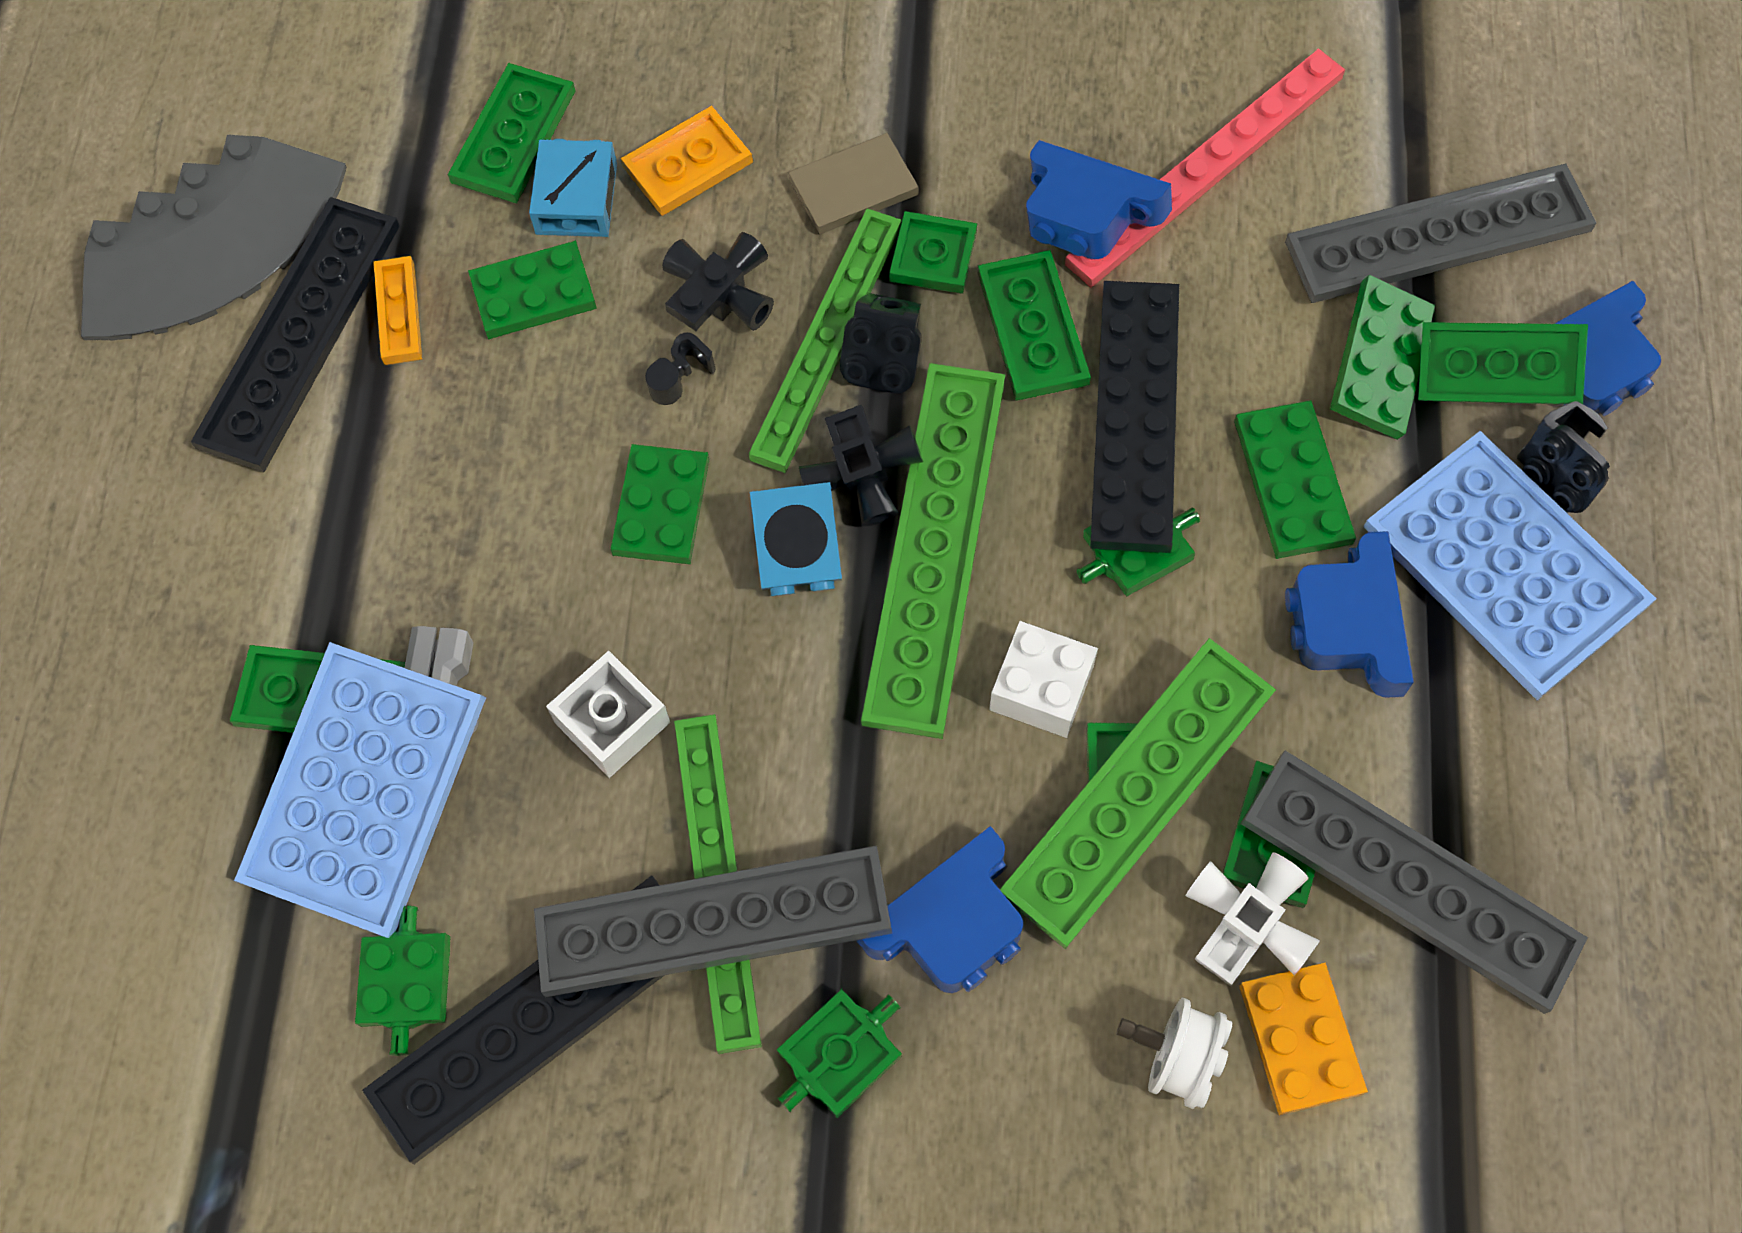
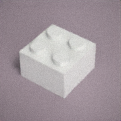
[990,621,1098,738]
[546,651,670,778]

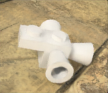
[1185,853,1320,986]

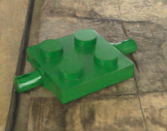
[1077,508,1200,597]
[355,906,451,1056]
[777,989,902,1118]

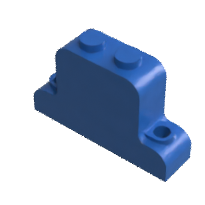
[1026,140,1172,259]
[1555,281,1661,416]
[1285,531,1414,698]
[856,826,1023,993]

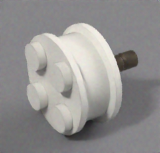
[1116,998,1232,1109]

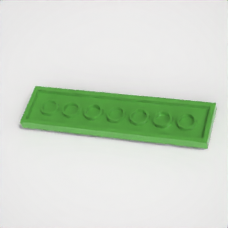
[1000,638,1276,949]

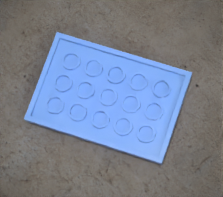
[1363,431,1657,700]
[234,642,486,938]

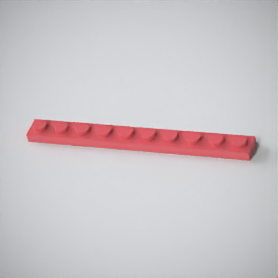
[1065,49,1345,288]

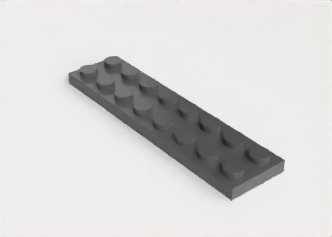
[1285,163,1596,303]
[1240,751,1588,1014]
[534,846,893,997]

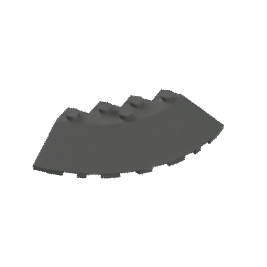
[81,135,347,341]

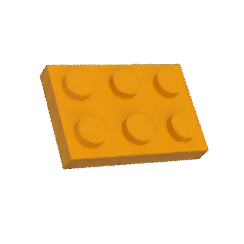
[621,105,753,216]
[1239,962,1368,1115]

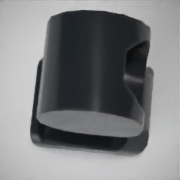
[645,332,716,405]

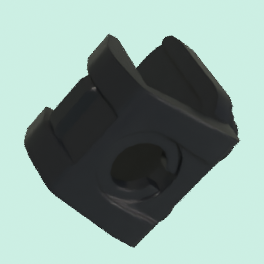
[840,293,922,394]
[1517,401,1610,513]

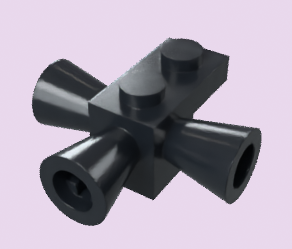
[662,232,774,331]
[799,405,923,527]

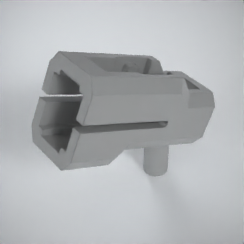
[404,626,479,734]

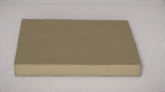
[788,133,919,235]

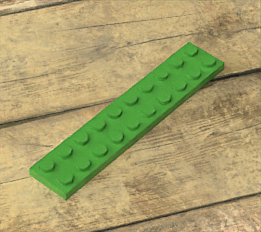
[861,363,1005,739]

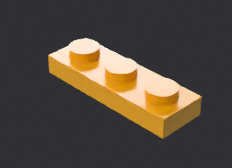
[374,256,422,365]

